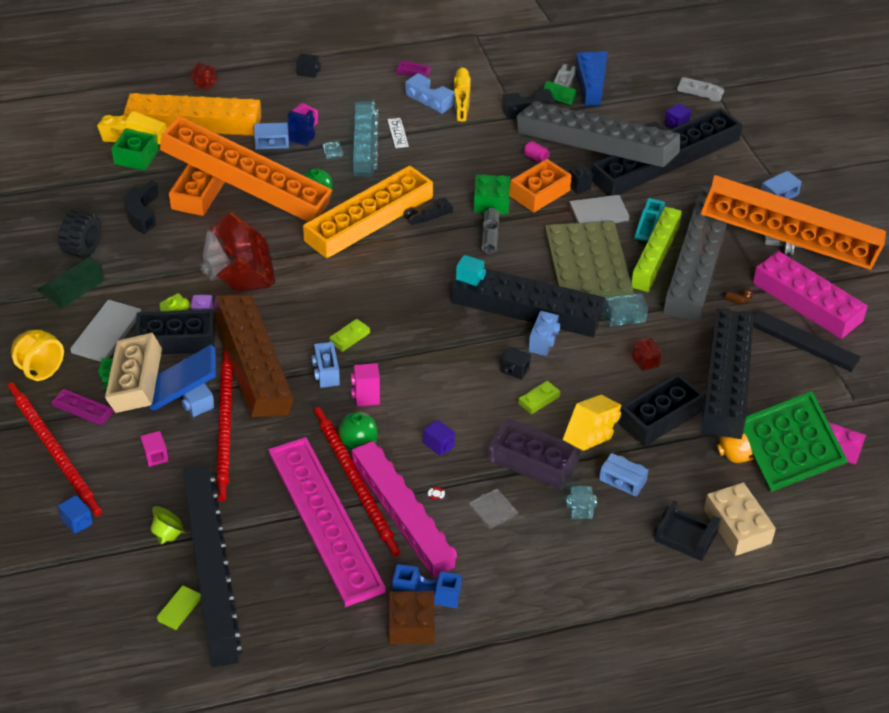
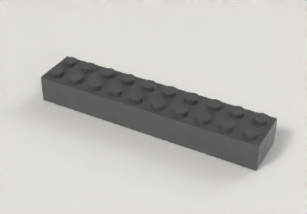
[517,101,680,167]
[663,186,728,322]

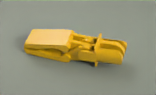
[454,68,470,121]

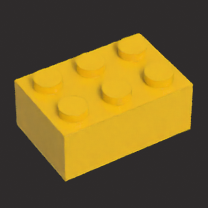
[563,395,622,451]

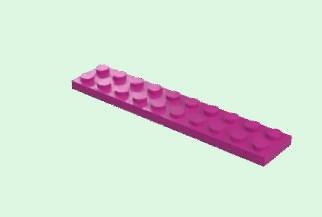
[268,437,386,607]

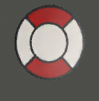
[427,487,445,501]

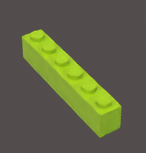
[632,207,682,292]

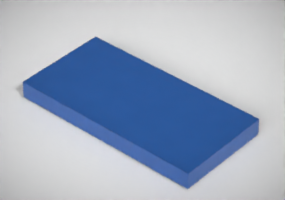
[149,345,216,411]

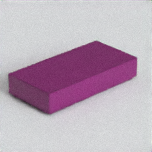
[396,60,431,77]

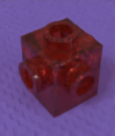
[189,62,218,90]
[631,338,662,371]

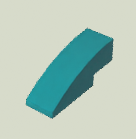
[634,198,665,242]

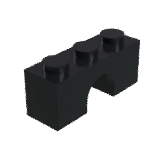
[502,89,555,119]

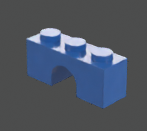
[393,564,462,608]

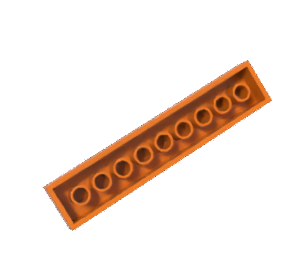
[160,116,332,222]
[701,175,886,270]

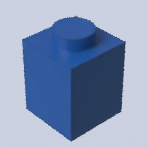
[58,495,93,534]

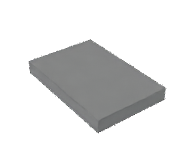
[569,195,630,223]

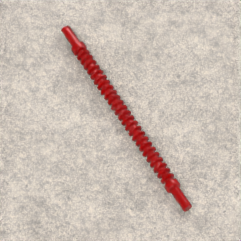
[8,382,102,516]
[314,407,401,557]

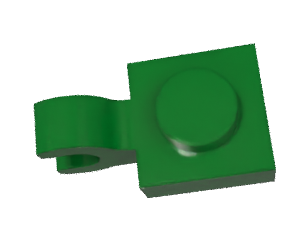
[98,358,113,389]

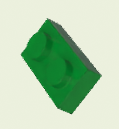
[543,81,577,106]

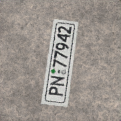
[388,118,409,148]

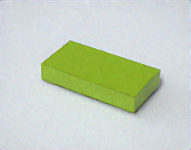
[157,585,201,630]

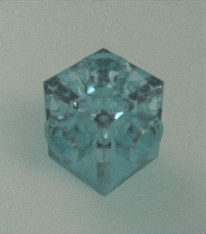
[566,486,597,519]

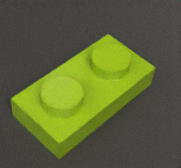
[329,319,370,352]
[518,381,561,415]

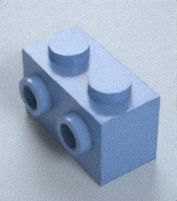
[529,311,561,356]
[311,342,340,388]

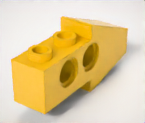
[97,111,167,145]

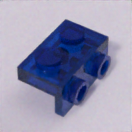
[287,110,315,146]

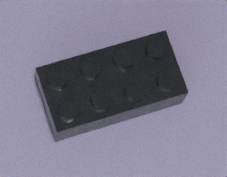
[135,309,215,354]
[618,373,705,447]

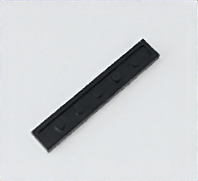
[753,310,861,372]

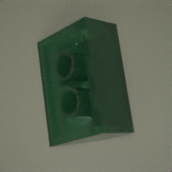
[37,256,104,309]

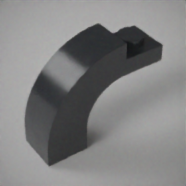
[125,180,159,234]

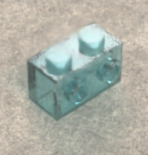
[604,293,648,327]

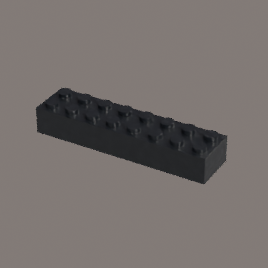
[452,268,605,338]

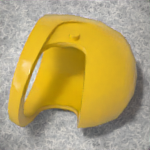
[11,330,64,381]

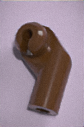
[725,288,753,304]

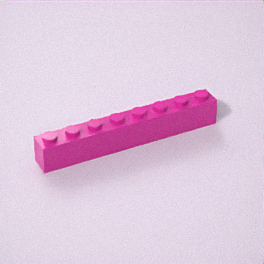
[352,441,457,578]

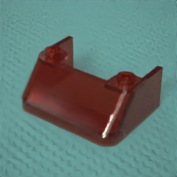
[209,212,276,291]

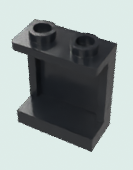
[654,501,721,561]

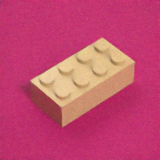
[105,333,162,413]

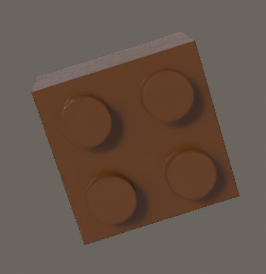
[390,591,435,644]

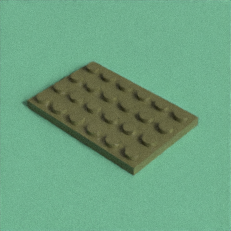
[545,221,634,300]

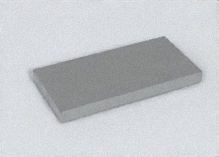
[70,300,142,362]

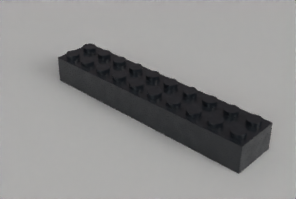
[591,108,743,196]
[700,308,754,440]
[183,465,242,668]

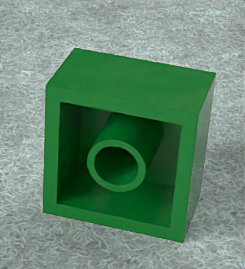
[111,129,159,171]
[474,175,510,214]

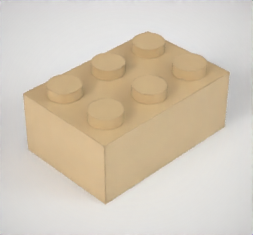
[704,482,776,556]

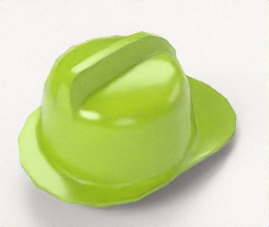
[151,506,185,544]

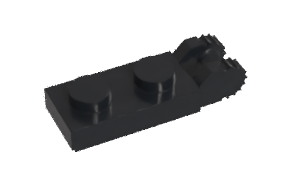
[403,197,453,225]

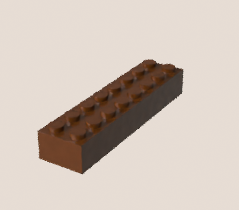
[213,295,294,417]

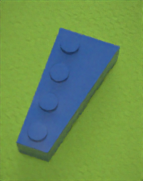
[575,52,608,106]

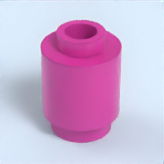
[524,141,550,163]

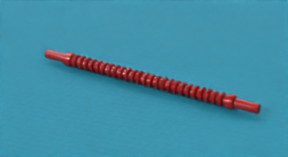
[216,349,233,501]

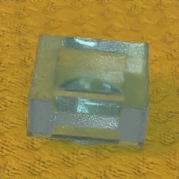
[323,142,343,159]

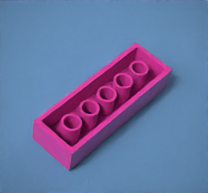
[753,251,868,339]

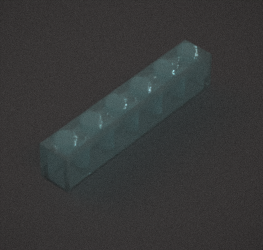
[353,102,378,176]

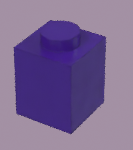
[664,103,691,129]
[423,419,455,456]

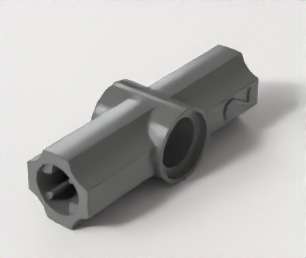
[481,208,499,254]

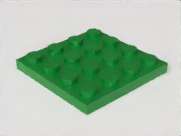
[743,391,847,492]

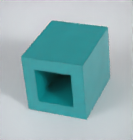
[456,255,486,286]

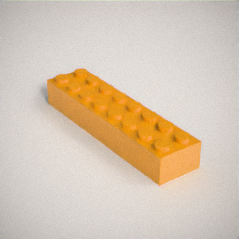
[124,93,261,136]
[303,166,433,259]

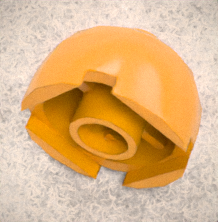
[717,434,753,463]

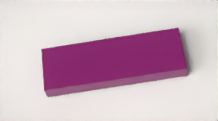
[52,389,114,426]

